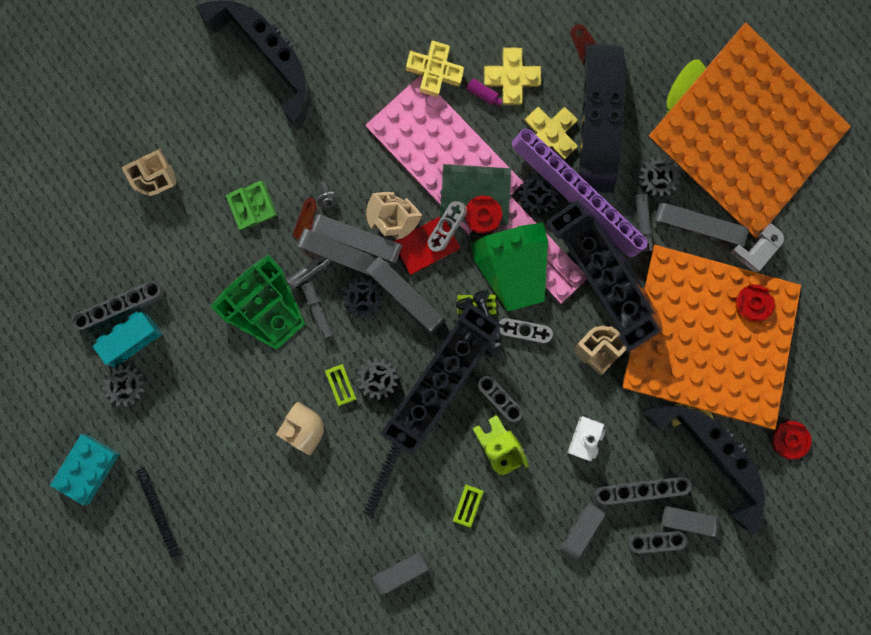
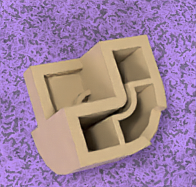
[121,149,177,196]
[366,192,422,240]
[574,326,626,375]
[276,402,324,455]

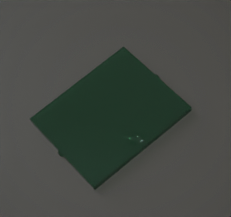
[439,164,512,225]

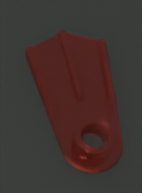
[571,24,597,66]
[292,197,317,240]

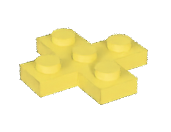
[405,41,464,97]
[484,48,541,105]
[525,107,578,160]

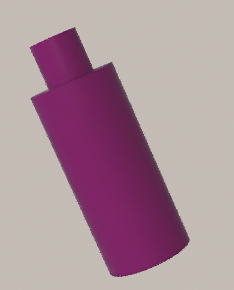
[466,78,503,107]

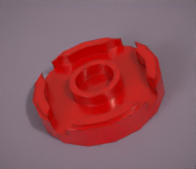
[464,195,503,234]
[735,284,775,323]
[772,421,812,459]

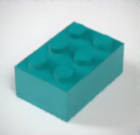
[93,312,162,368]
[50,434,120,505]

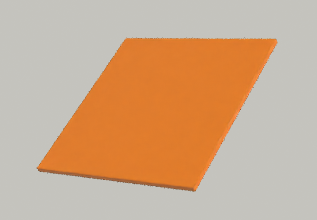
[648,23,851,239]
[622,245,801,430]

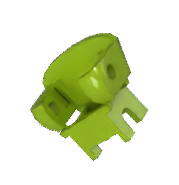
[666,59,706,113]
[473,415,529,476]

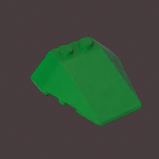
[470,223,548,312]
[210,255,305,350]

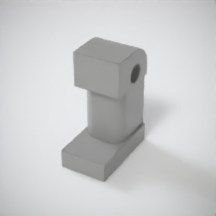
[730,223,784,272]

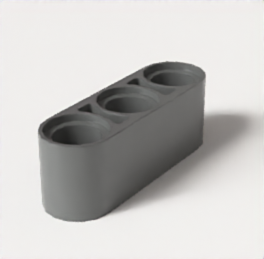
[478,376,523,422]
[559,502,605,561]
[661,506,720,537]
[627,531,687,553]
[371,551,430,596]

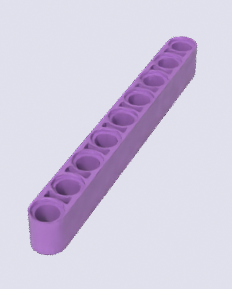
[512,129,647,257]

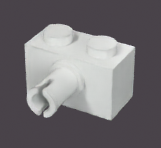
[567,416,605,461]

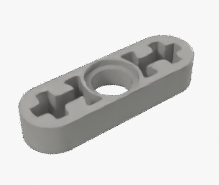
[428,201,467,251]
[499,318,553,343]

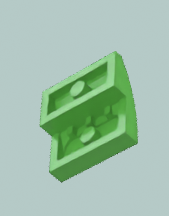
[226,180,277,230]

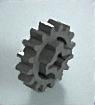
[638,156,681,198]
[356,358,398,400]
[102,365,146,407]

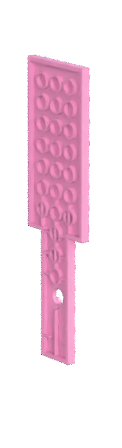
[365,75,587,304]

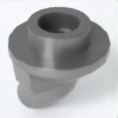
[318,180,337,208]

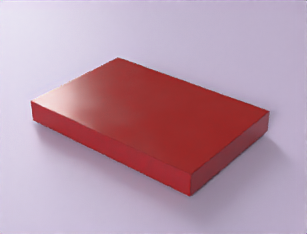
[394,215,461,275]

